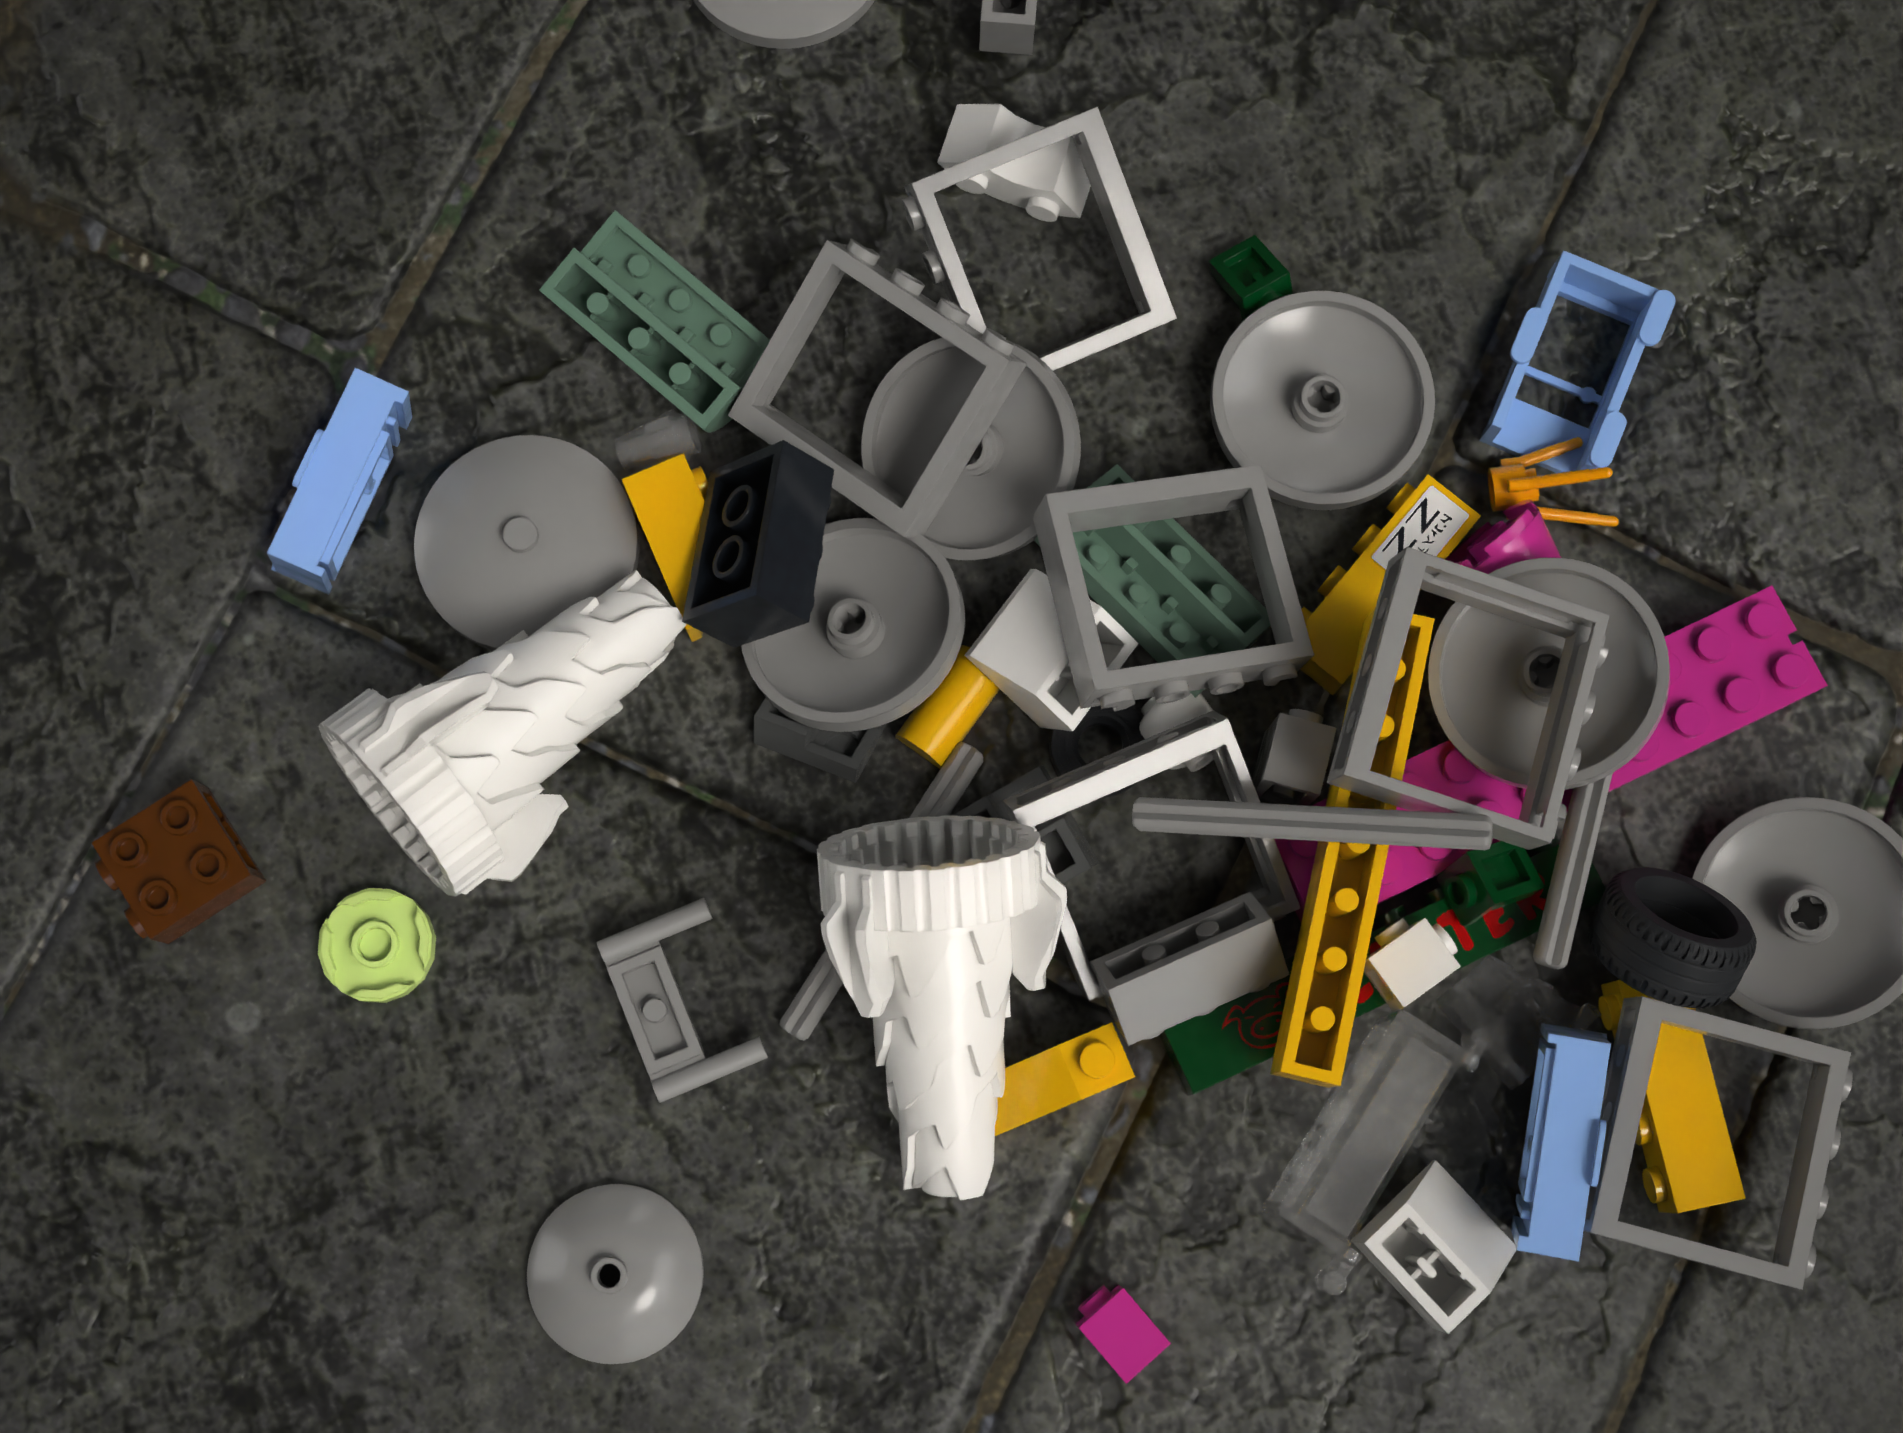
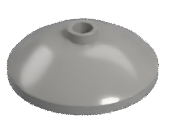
[527,1184,704,1364]

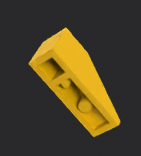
[621,453,708,642]
[995,1022,1135,1136]

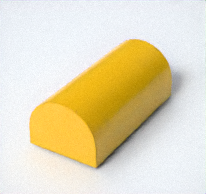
[895,645,1000,769]

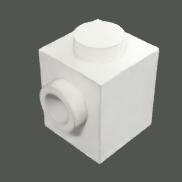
[1364,918,1461,1011]

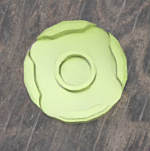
[318,888,436,1003]

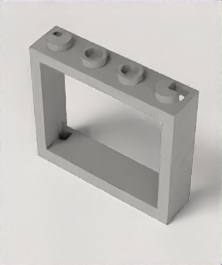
[902,107,1177,371]
[728,239,1027,537]
[1033,465,1314,712]
[1327,547,1610,850]
[1003,710,1300,1000]
[1583,996,1853,1290]

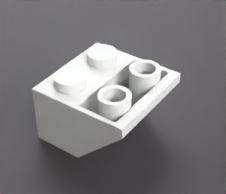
[965,569,1139,731]
[1351,1160,1517,1334]

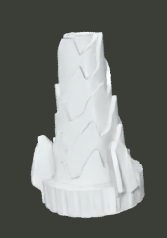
[318,570,686,896]
[817,816,1067,1200]

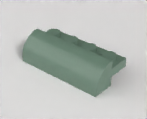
[539,210,770,433]
[1034,464,1271,698]

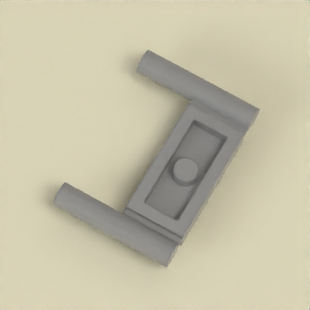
[597,898,768,1103]

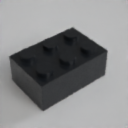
[682,440,834,648]

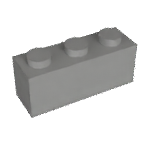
[1090,892,1290,1046]

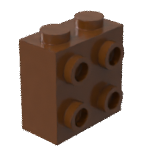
[92,779,266,944]

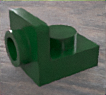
[1209,235,1293,322]
[1437,841,1545,926]

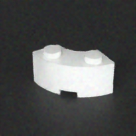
[937,104,1091,222]

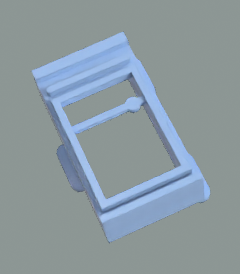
[1479,251,1676,473]
[267,368,412,595]
[1511,1023,1611,1262]

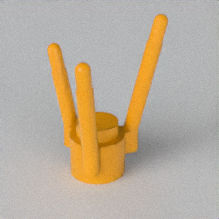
[1488,437,1619,527]

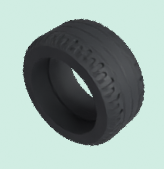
[1588,867,1757,1008]

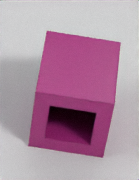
[1075,1285,1171,1384]

